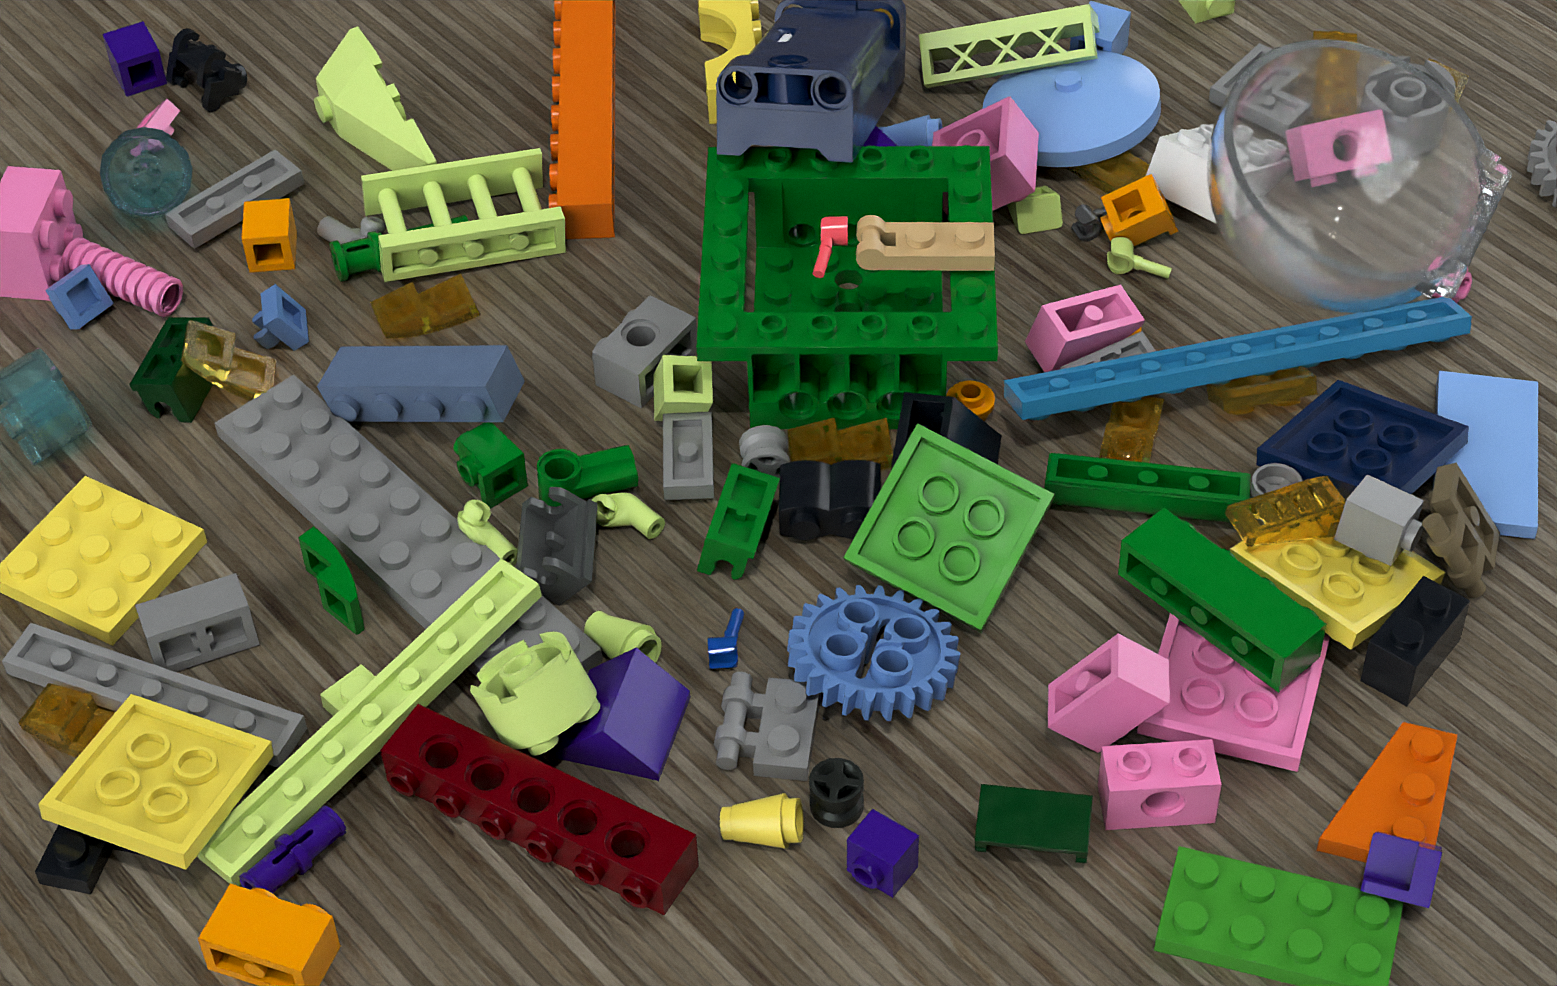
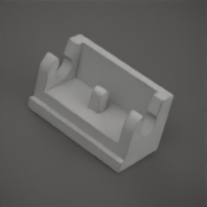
[135,573,260,672]

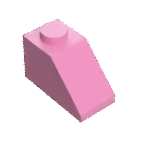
[1025,285,1145,372]

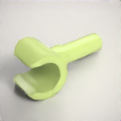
[1107,237,1172,279]

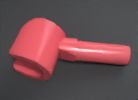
[812,216,848,278]

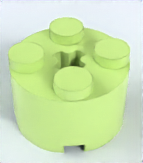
[470,632,601,755]

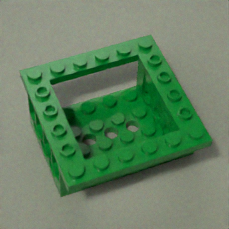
[696,145,998,429]

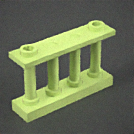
[361,148,566,282]

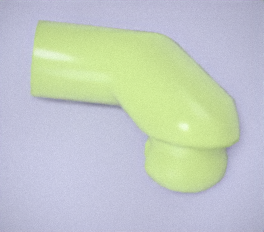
[591,493,665,539]
[457,499,518,566]

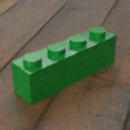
[1118,508,1327,693]

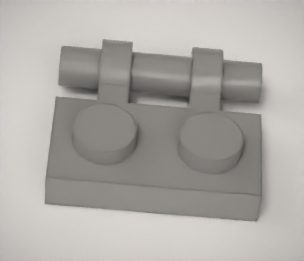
[714,671,821,781]

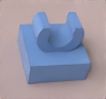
[45,264,114,329]
[252,284,309,351]

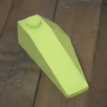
[314,27,437,171]

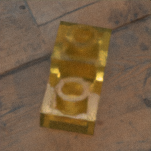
[370,273,481,339]
[1099,396,1164,463]
[787,418,894,470]
[18,683,114,758]

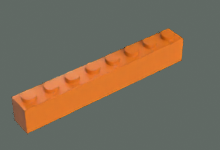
[549,0,616,239]

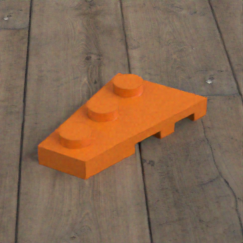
[1316,722,1458,863]

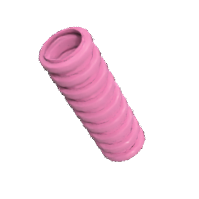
[62,237,183,317]

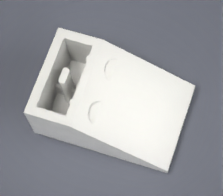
[1146,120,1290,225]

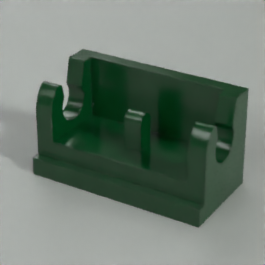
[129,317,229,423]
[975,784,1093,863]

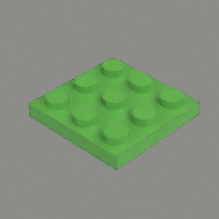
[843,423,1055,633]

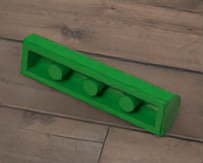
[1044,453,1251,524]

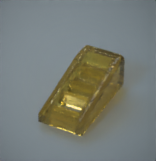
[1225,476,1346,547]

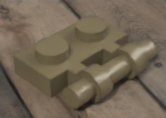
[1422,463,1500,598]

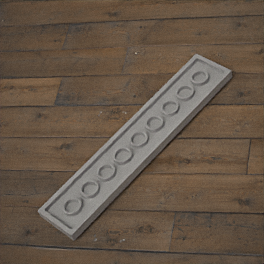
[215,375,603,678]

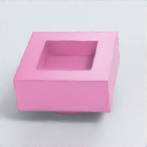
[125,99,180,155]

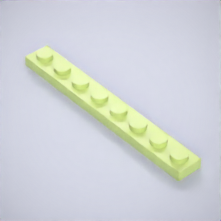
[197,558,542,886]

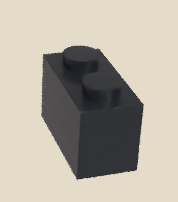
[1360,576,1470,707]

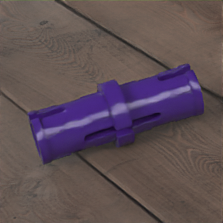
[239,805,346,893]

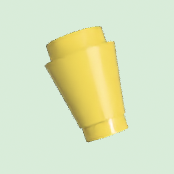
[720,793,804,849]

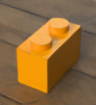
[198,883,341,986]

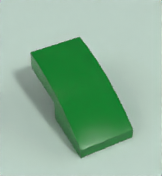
[298,526,365,635]

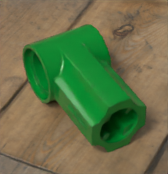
[537,445,638,507]

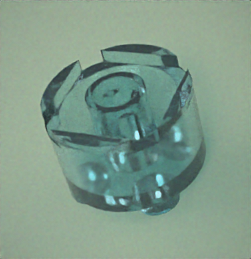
[0,348,93,466]

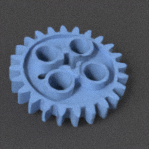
[787,585,960,721]

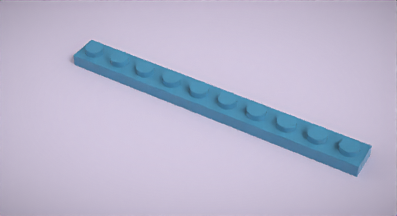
[1004,296,1472,420]

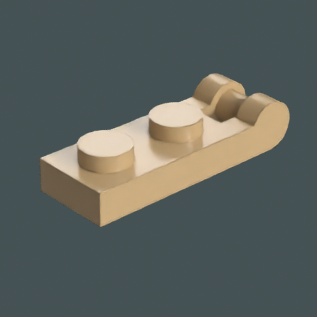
[856,215,995,271]

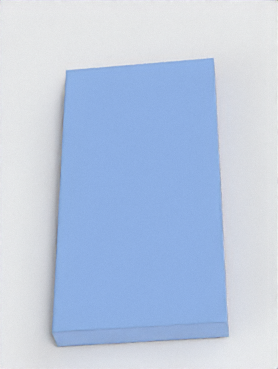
[1433,371,1538,539]

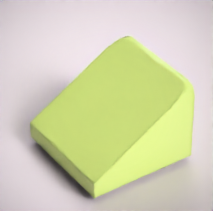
[1007,186,1063,234]

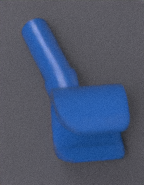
[708,608,745,669]

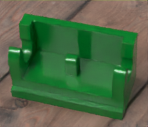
[697,463,780,580]

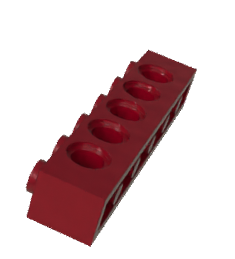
[380,704,699,915]

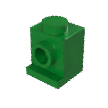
[453,422,528,509]

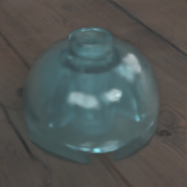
[99,127,193,220]

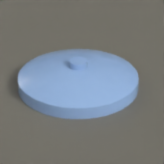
[982,50,1161,167]

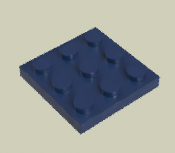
[1256,380,1469,499]

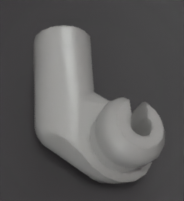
[317,216,386,244]

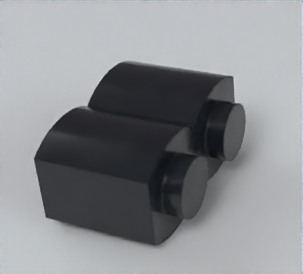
[778,460,882,540]

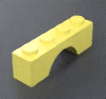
[698,0,762,124]

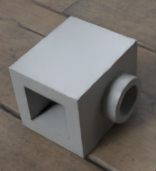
[1334,475,1424,566]

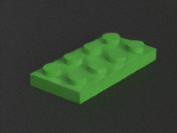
[1154,846,1404,986]

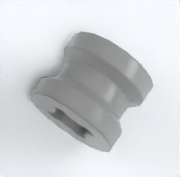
[739,425,790,485]

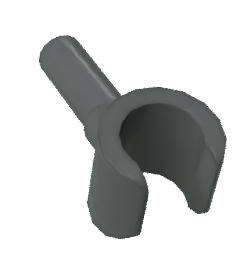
[1071,204,1107,241]

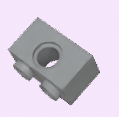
[592,295,697,408]

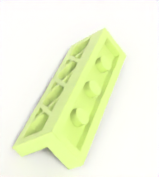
[919,4,1100,88]

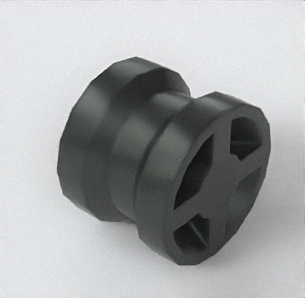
[809,758,864,828]

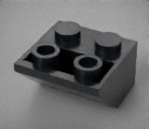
[891,392,1002,470]

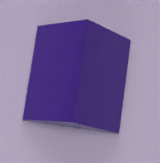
[555,648,691,781]

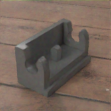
[516,487,598,606]

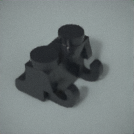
[166,28,247,112]

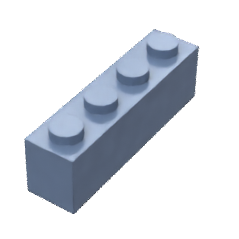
[317,345,525,422]

